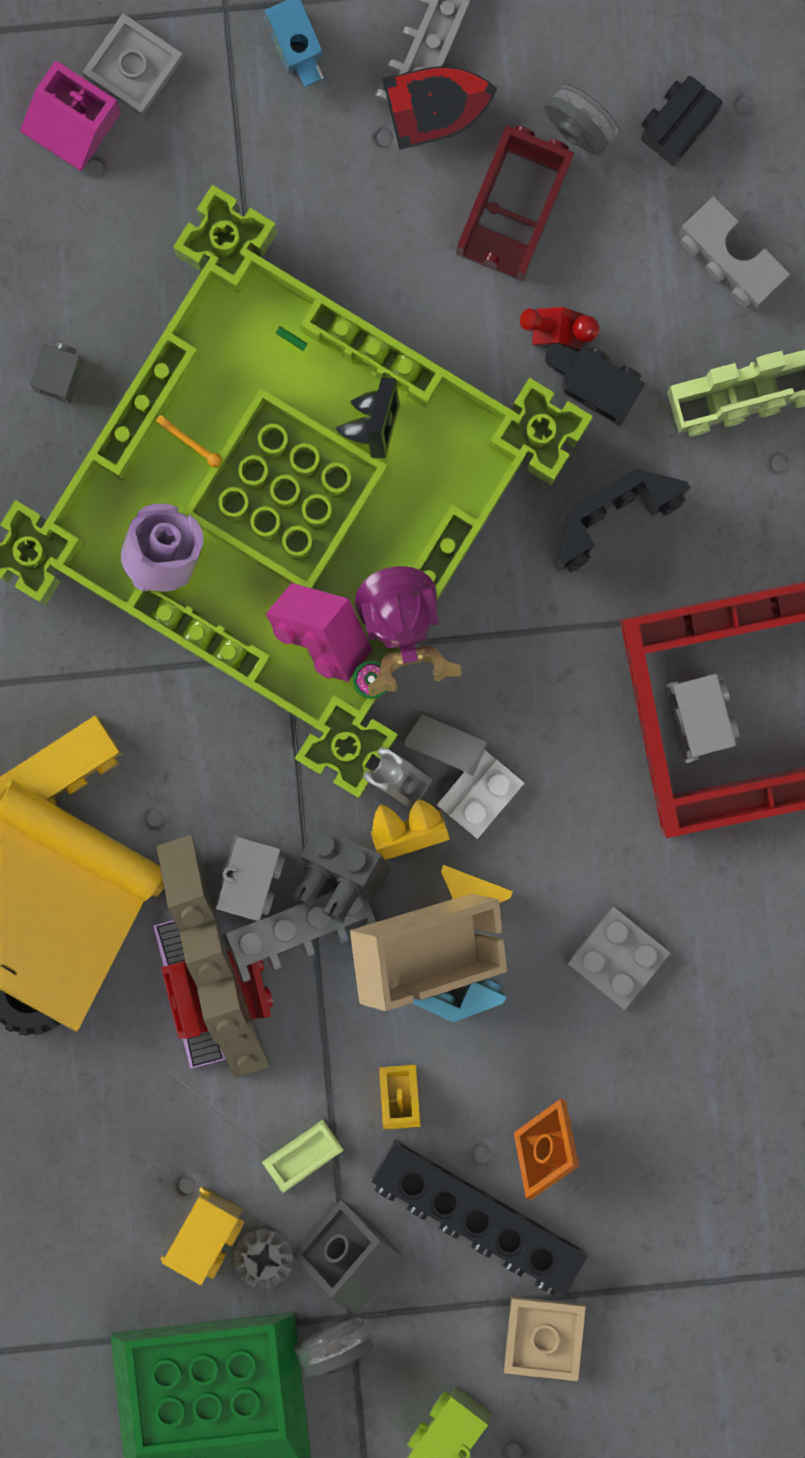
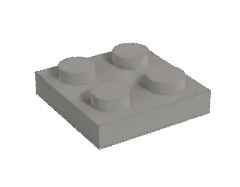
[82,13,184,116]
[567,906,671,1010]

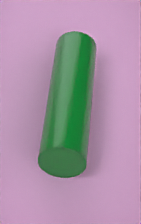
[275,326,308,351]

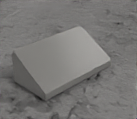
[403,714,488,776]

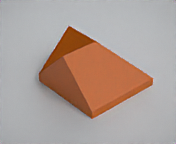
[514,1099,579,1200]

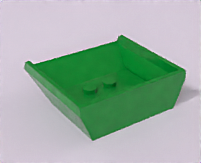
[110,1312,311,1458]

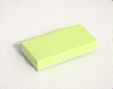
[262,1119,344,1193]

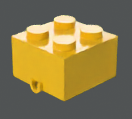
[160,1187,245,1285]

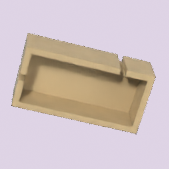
[350,894,507,1011]

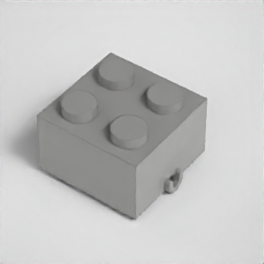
[665,673,740,763]
[214,835,285,921]

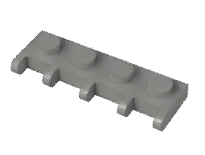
[375,0,472,104]
[223,891,376,983]

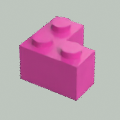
[266,583,373,682]

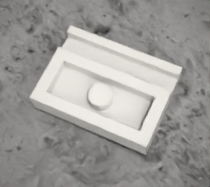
[437,750,524,839]

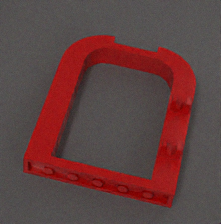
[619,581,805,838]

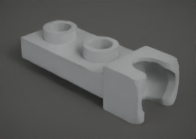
[363,747,433,809]

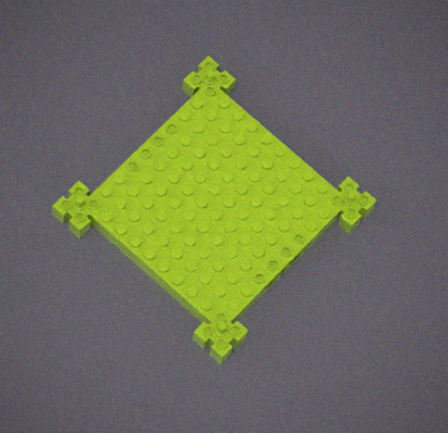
[0,185,593,799]

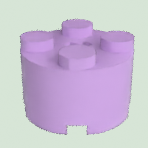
[121,504,203,592]

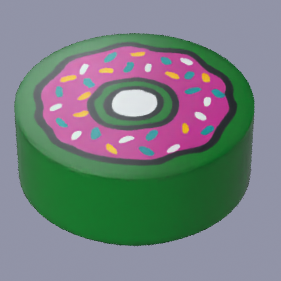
[353,661,387,699]

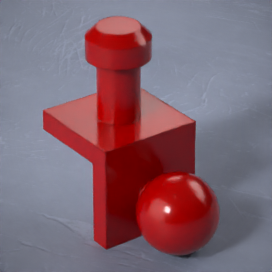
[519,307,600,351]

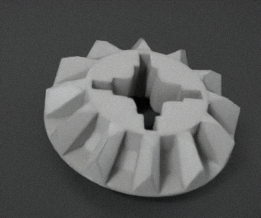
[234,1229,293,1289]

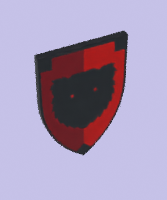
[382,66,497,150]

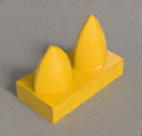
[370,799,450,860]

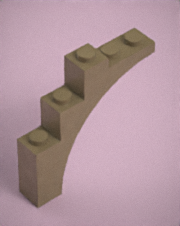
[157,835,270,1078]

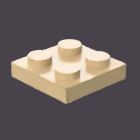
[504,1296,586,1381]

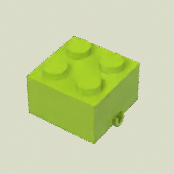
[407,1386,492,1458]

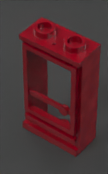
[456,125,574,281]

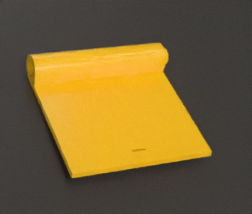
[0,780,164,1032]

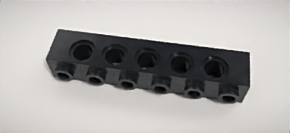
[372,1139,588,1296]

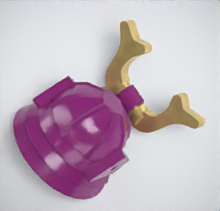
[355,566,462,696]

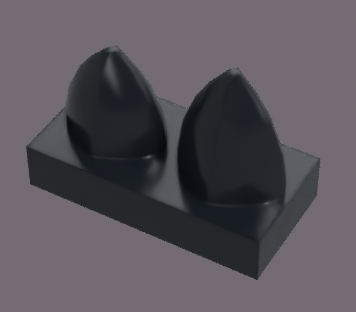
[336,377,400,459]

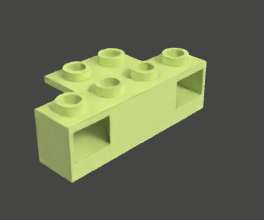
[667,350,805,437]

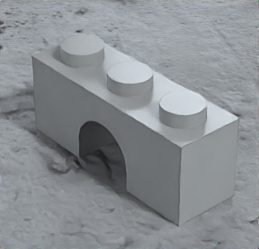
[678,196,790,312]

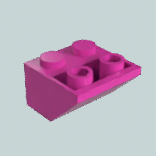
[20,60,122,172]

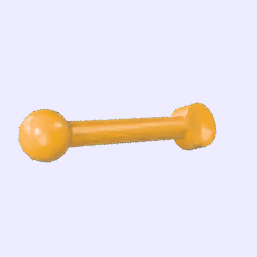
[155,415,222,467]

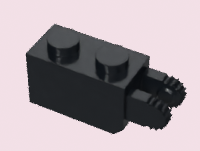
[544,342,646,427]

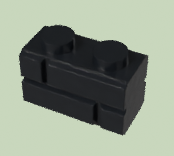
[641,76,723,166]

